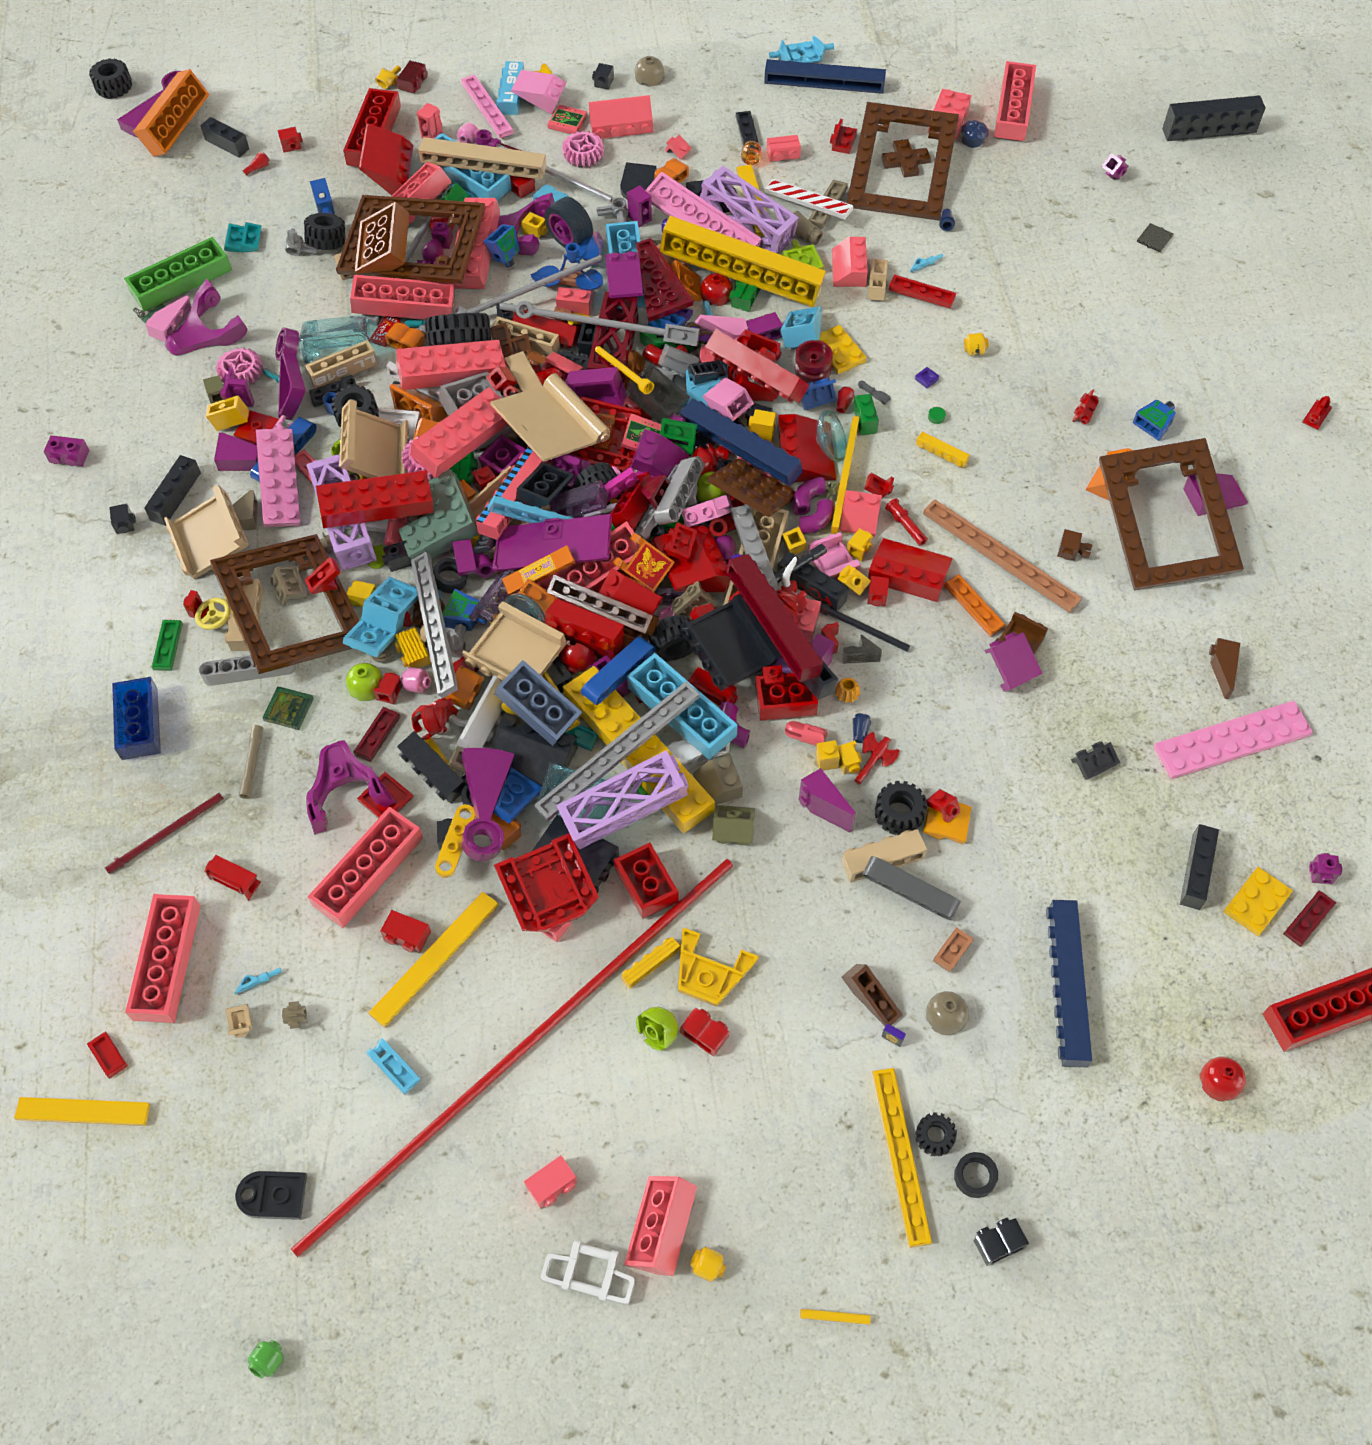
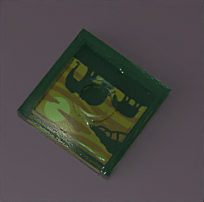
[262,686,314,730]

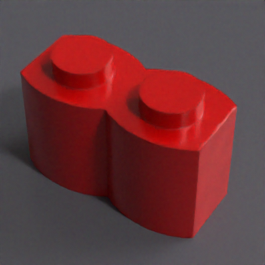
[680,1008,730,1056]

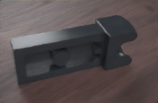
[309,375,357,407]

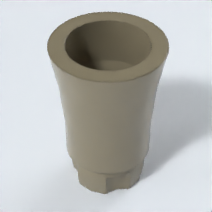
[793,211,823,245]

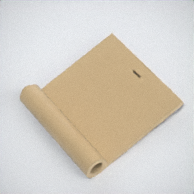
[490,373,610,462]

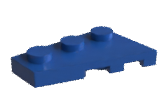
[494,767,543,824]

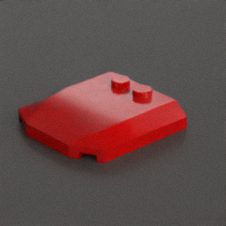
[569,396,641,473]
[494,833,599,932]

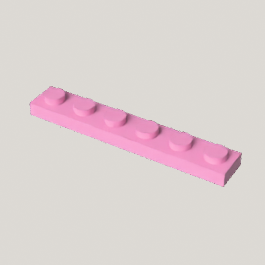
[461,74,513,139]

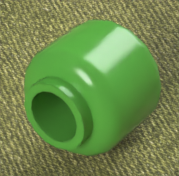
[248,1340,284,1379]

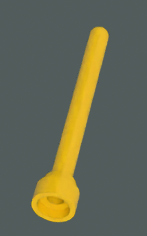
[595,346,654,395]

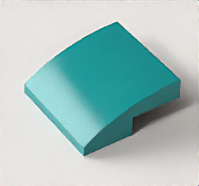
[224,222,262,252]

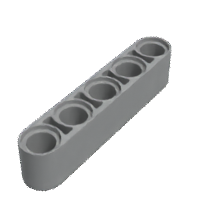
[654,456,704,525]
[199,655,296,686]

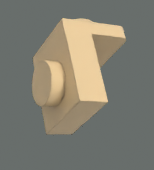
[225,1004,253,1038]

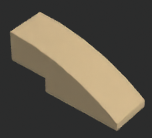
[868,259,888,301]

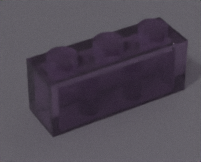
[550,481,608,518]

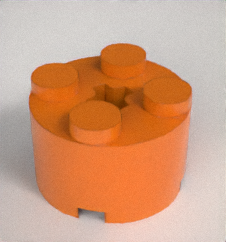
[445,665,485,711]

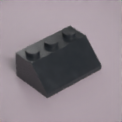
[515,462,574,508]

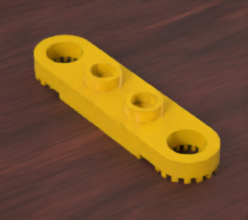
[435,804,475,878]

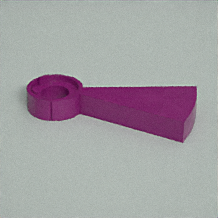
[117,71,180,138]
[275,327,306,420]
[461,748,514,862]

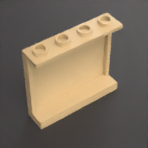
[339,399,409,478]
[164,485,249,579]
[462,601,567,682]

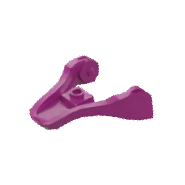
[497,192,555,256]
[165,279,248,356]
[306,740,395,835]

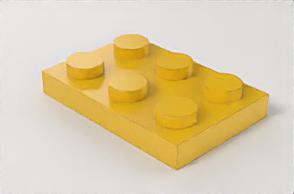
[819,325,867,375]
[1223,866,1293,937]

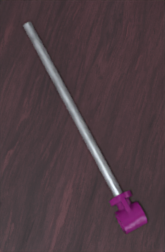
[476,129,613,202]

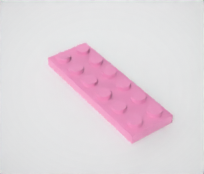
[256,429,300,527]

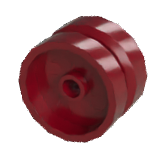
[794,340,833,384]

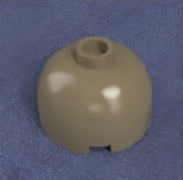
[635,56,665,87]
[926,991,968,1036]

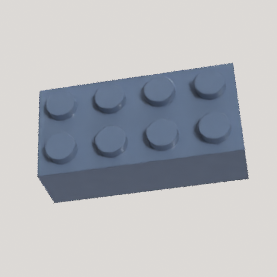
[494,660,582,746]

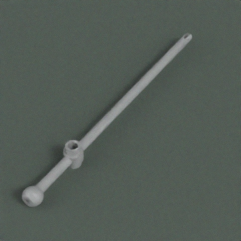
[418,255,603,338]

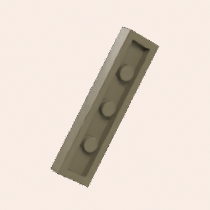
[808,180,848,229]

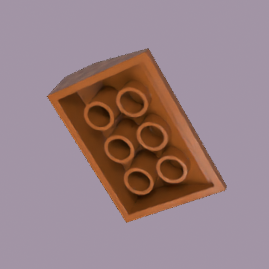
[355,201,409,274]

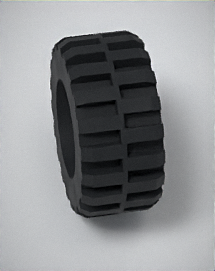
[425,313,491,346]

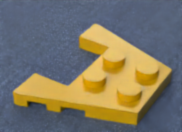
[678,927,759,1007]

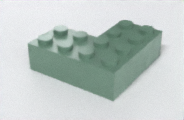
[398,469,479,560]

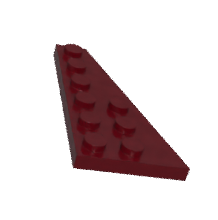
[636,238,694,323]

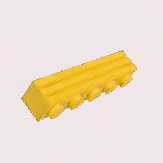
[916,431,970,468]
[621,937,680,989]

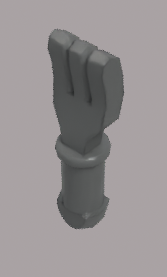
[858,380,891,405]

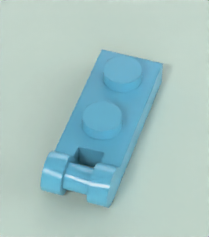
[366,1038,421,1096]

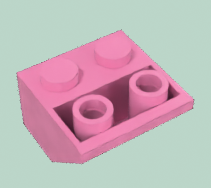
[703,378,754,421]

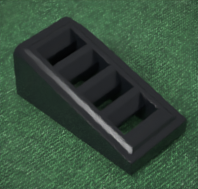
[688,360,727,385]
[473,534,496,554]

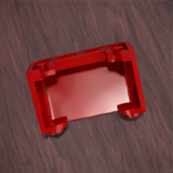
[727,329,782,402]

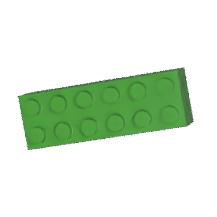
[124,237,232,312]

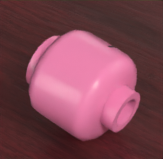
[457,123,479,144]
[401,667,431,693]

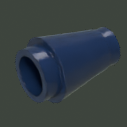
[939,209,955,231]
[852,713,871,743]

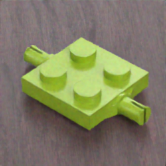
[783,239,824,270]

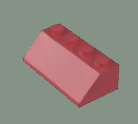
[589,95,653,139]
[391,162,452,224]
[624,1176,697,1276]

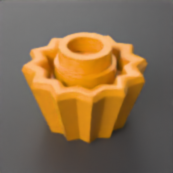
[835,677,861,703]

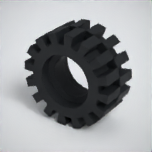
[915,1112,957,1156]

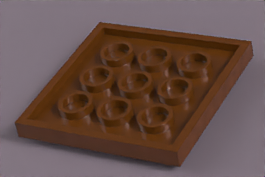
[707,459,795,517]

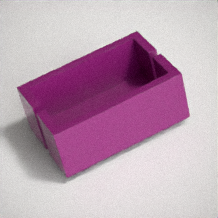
[565,367,627,406]

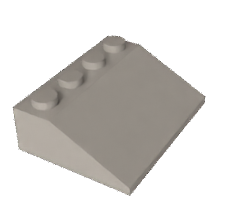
[439,371,513,452]

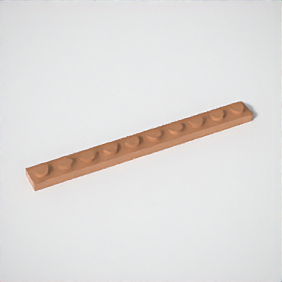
[923,499,1082,613]

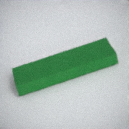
[151,620,183,671]

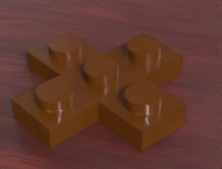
[881,139,931,178]
[490,322,533,358]

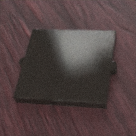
[1137,223,1174,253]

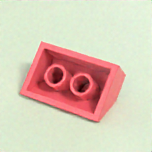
[832,237,868,287]

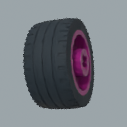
[545,196,593,249]

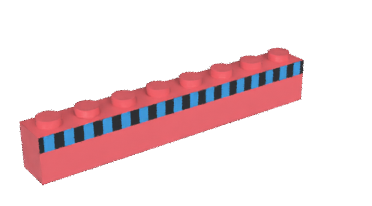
[476,446,550,540]

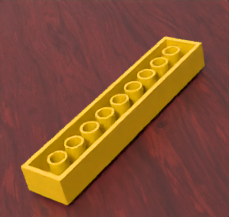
[660,216,826,307]
[563,666,715,834]

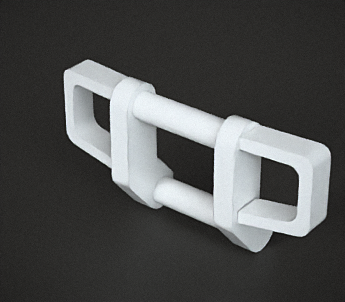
[541,1239,635,1305]

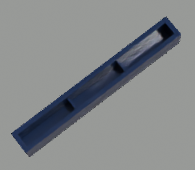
[764,59,886,94]
[679,398,803,487]
[1046,900,1092,1068]

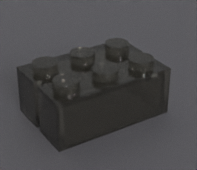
[625,364,690,424]

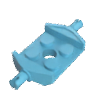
[769,36,834,63]

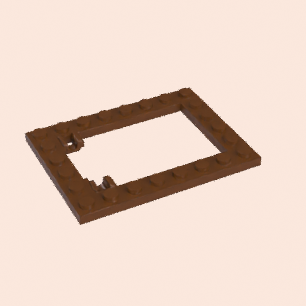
[847,102,959,221]
[336,195,486,284]
[1099,438,1244,591]
[210,534,359,674]

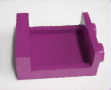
[985,632,1043,692]

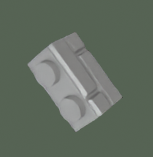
[658,344,699,379]

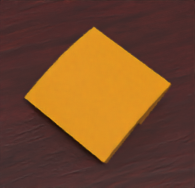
[923,802,972,844]

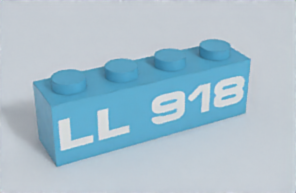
[497,61,524,115]

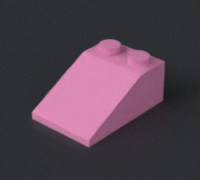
[511,70,567,114]

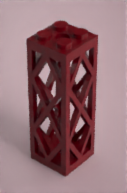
[587,292,639,385]

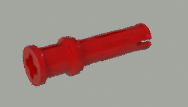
[885,498,928,546]

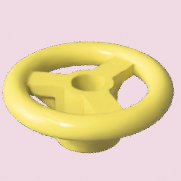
[195,598,231,630]

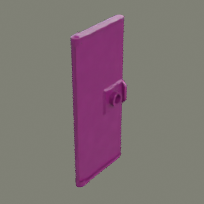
[492,514,612,572]

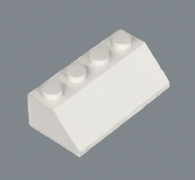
[453,675,503,752]

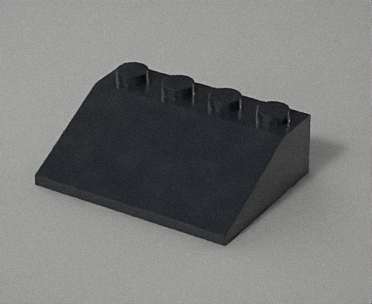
[490,712,578,794]

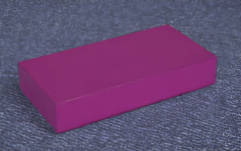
[452,539,477,576]

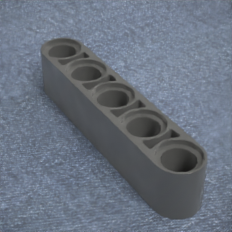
[862,856,961,921]

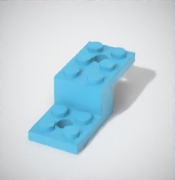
[343,577,419,657]

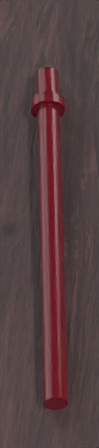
[104,793,224,874]

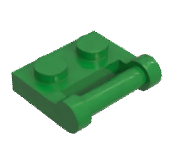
[660,418,697,455]

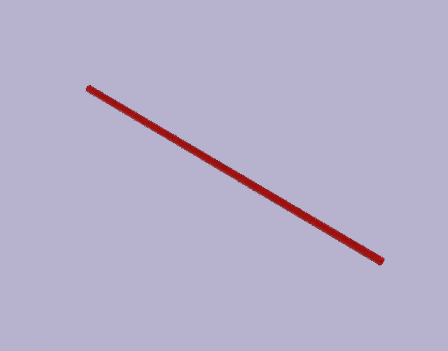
[291,859,733,1257]

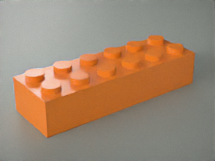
[133,69,210,157]

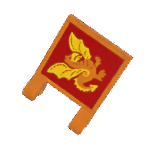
[613,533,674,591]

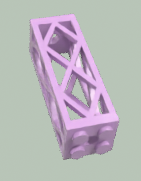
[700,166,799,254]
[307,454,377,571]
[556,750,689,850]

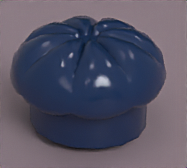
[961,120,989,148]

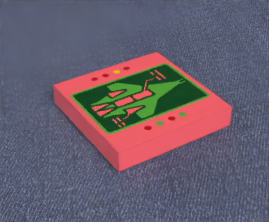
[547,105,587,134]
[621,414,661,451]

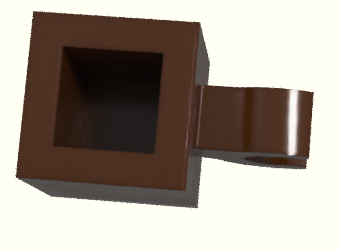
[1057,529,1093,561]

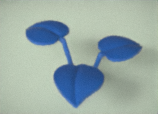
[531,236,603,290]

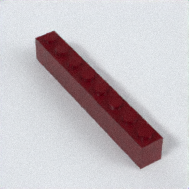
[726,554,823,682]

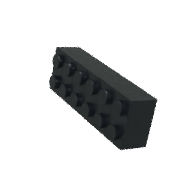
[1162,95,1266,141]

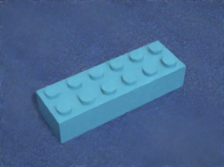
[423,133,512,201]
[605,221,646,309]
[627,653,737,760]

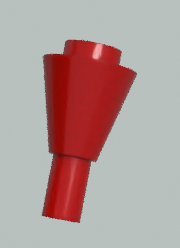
[242,152,270,176]

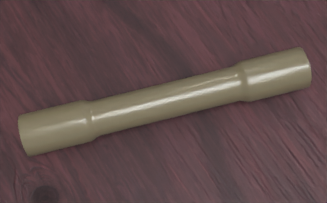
[239,725,263,799]

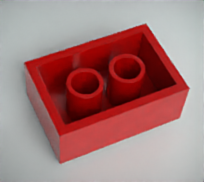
[755,673,818,721]
[614,842,679,919]

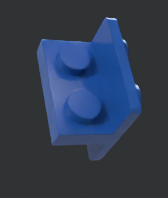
[801,377,837,410]

